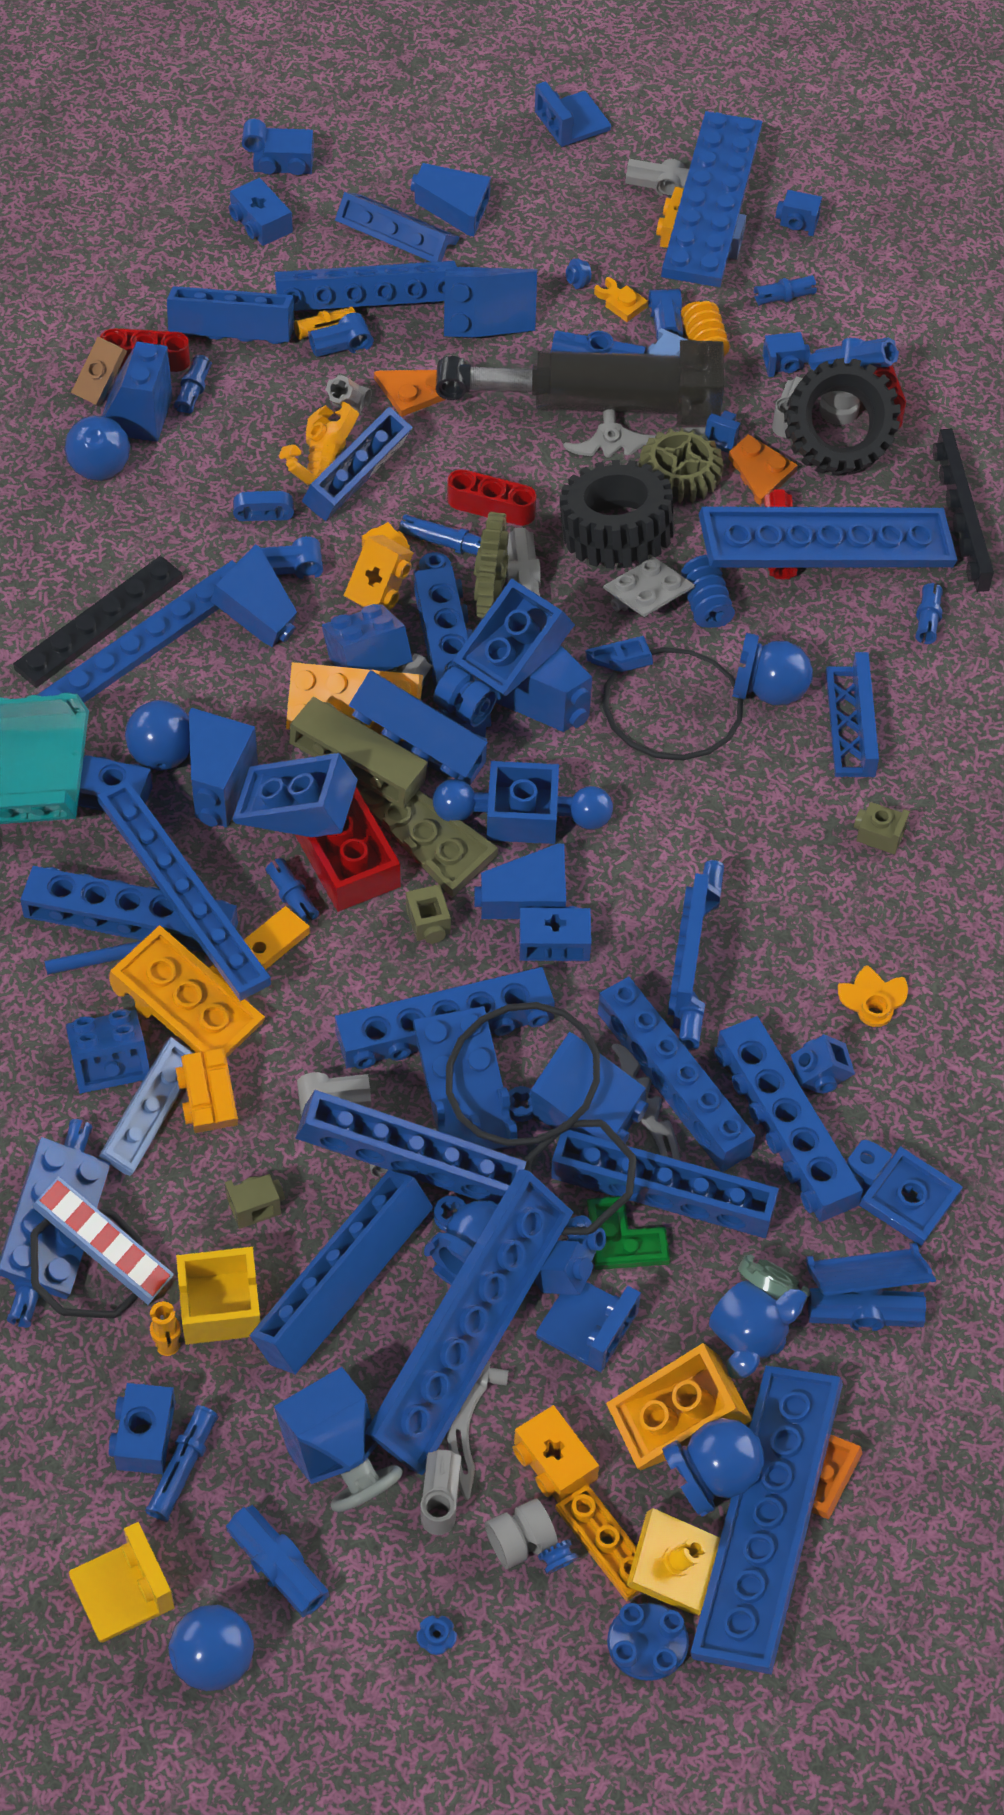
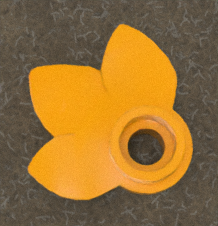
[838,966,908,1027]

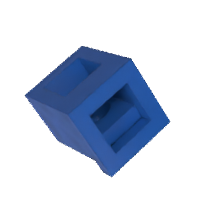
[775,190,822,236]
[762,332,810,377]

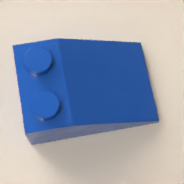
[444,267,537,337]
[453,578,575,696]
[232,753,358,837]

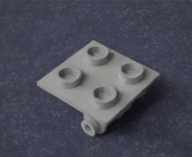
[603,557,695,617]

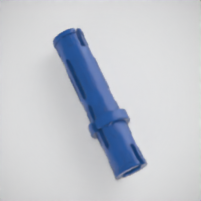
[399,514,481,555]
[145,1405,219,1522]

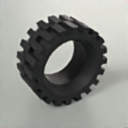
[784,358,901,476]
[560,460,675,569]

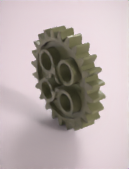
[473,512,509,618]

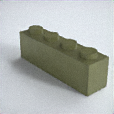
[289,696,428,809]

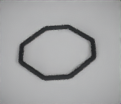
[524,1119,637,1235]
[30,1209,143,1319]

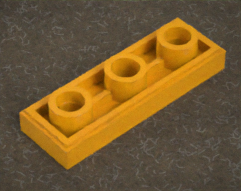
[209,906,310,983]
[555,1484,640,1602]

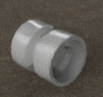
[819,391,860,425]
[485,1498,558,1569]

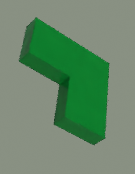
[587,1197,670,1270]

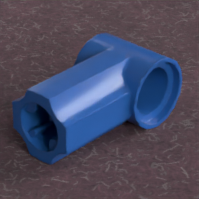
[648,288,683,340]
[308,312,374,357]
[261,536,323,579]

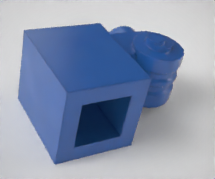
[534,1215,606,1295]

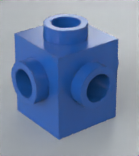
[791,1034,855,1094]

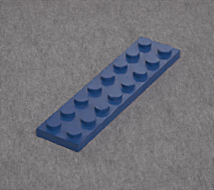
[661,111,762,288]
[699,507,957,568]
[365,1169,574,1475]
[691,1365,843,1675]

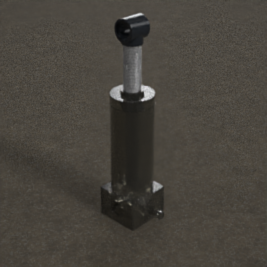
[436,340,724,428]

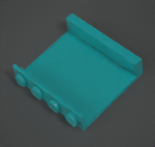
[0,693,89,824]

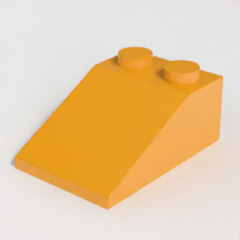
[606,1343,752,1470]

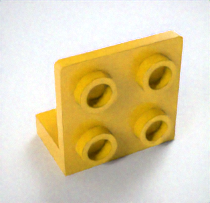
[69,1522,175,1643]

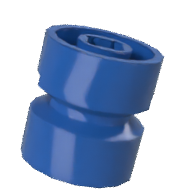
[433,666,497,727]

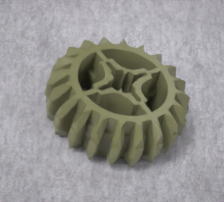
[638,427,724,504]

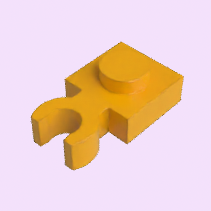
[594,277,648,322]

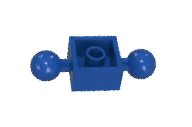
[432,761,613,844]

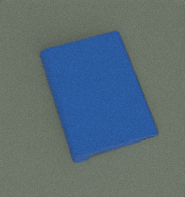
[806,1243,936,1296]

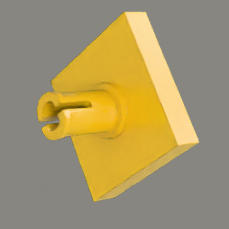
[626,1508,720,1616]

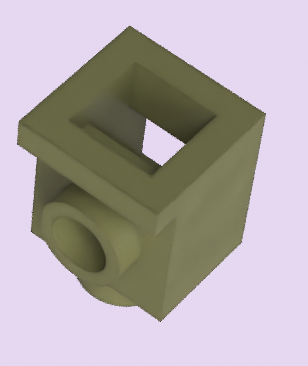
[853,802,910,855]
[406,884,451,944]
[225,1174,285,1229]

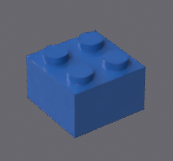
[321,604,413,671]

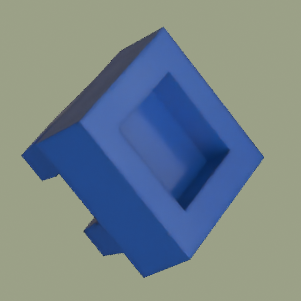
[705,411,740,453]

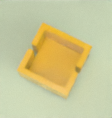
[176,1247,261,1345]

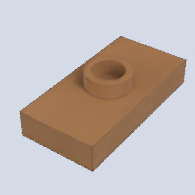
[71,337,127,406]

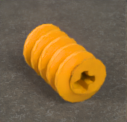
[681,301,730,367]

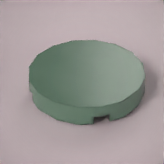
[738,1254,810,1305]

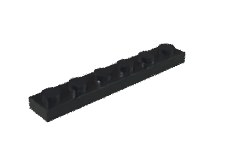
[933,428,994,592]
[13,555,183,688]

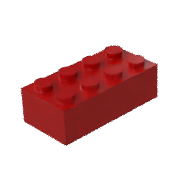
[295,787,401,912]

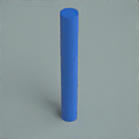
[44,940,143,975]

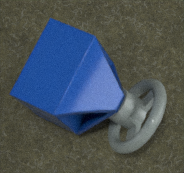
[274,1367,402,1512]

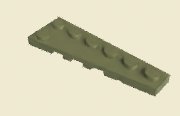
[356,783,498,897]

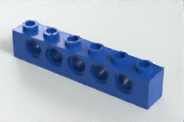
[274,261,457,311]
[414,566,491,738]
[20,866,238,953]
[335,967,555,1069]
[598,977,755,1172]
[715,1016,863,1222]
[295,1090,526,1204]
[551,1130,779,1239]

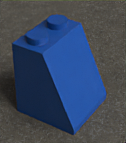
[102,342,173,442]
[496,645,592,732]
[189,708,258,827]
[531,1032,649,1144]

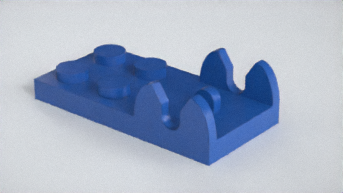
[413,1006,518,1151]

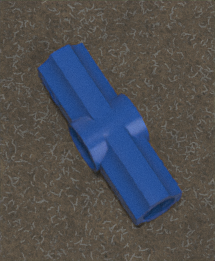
[551,330,647,373]
[808,337,899,371]
[808,1288,926,1331]
[226,1505,329,1618]

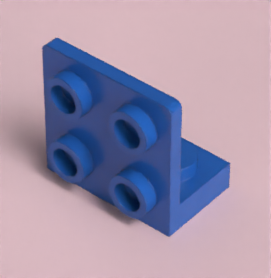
[535,81,611,147]
[66,1009,150,1094]
[536,1282,641,1373]

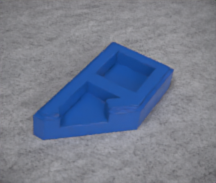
[585,636,653,672]

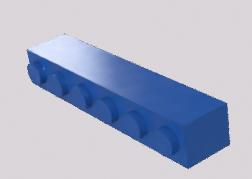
[249,1170,433,1375]

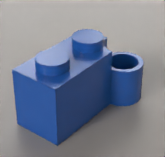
[242,119,314,175]

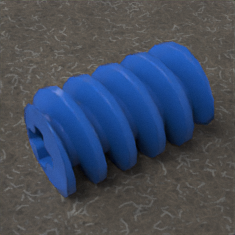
[681,555,735,628]

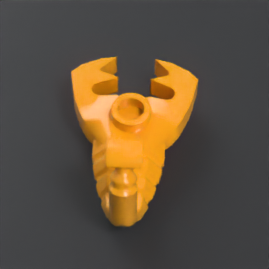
[279,402,359,485]

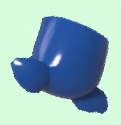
[709,1280,807,1379]

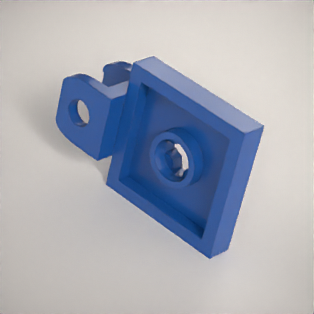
[847,1140,963,1247]

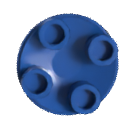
[607,1603,689,1681]

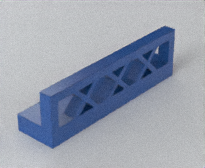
[335,192,460,262]
[826,652,879,777]

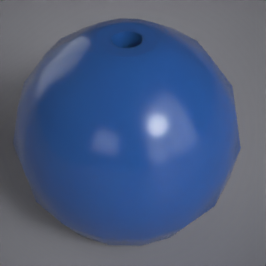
[64,415,130,481]
[125,700,190,771]
[168,1605,254,1691]

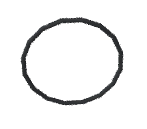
[602,647,743,761]
[446,1002,600,1146]

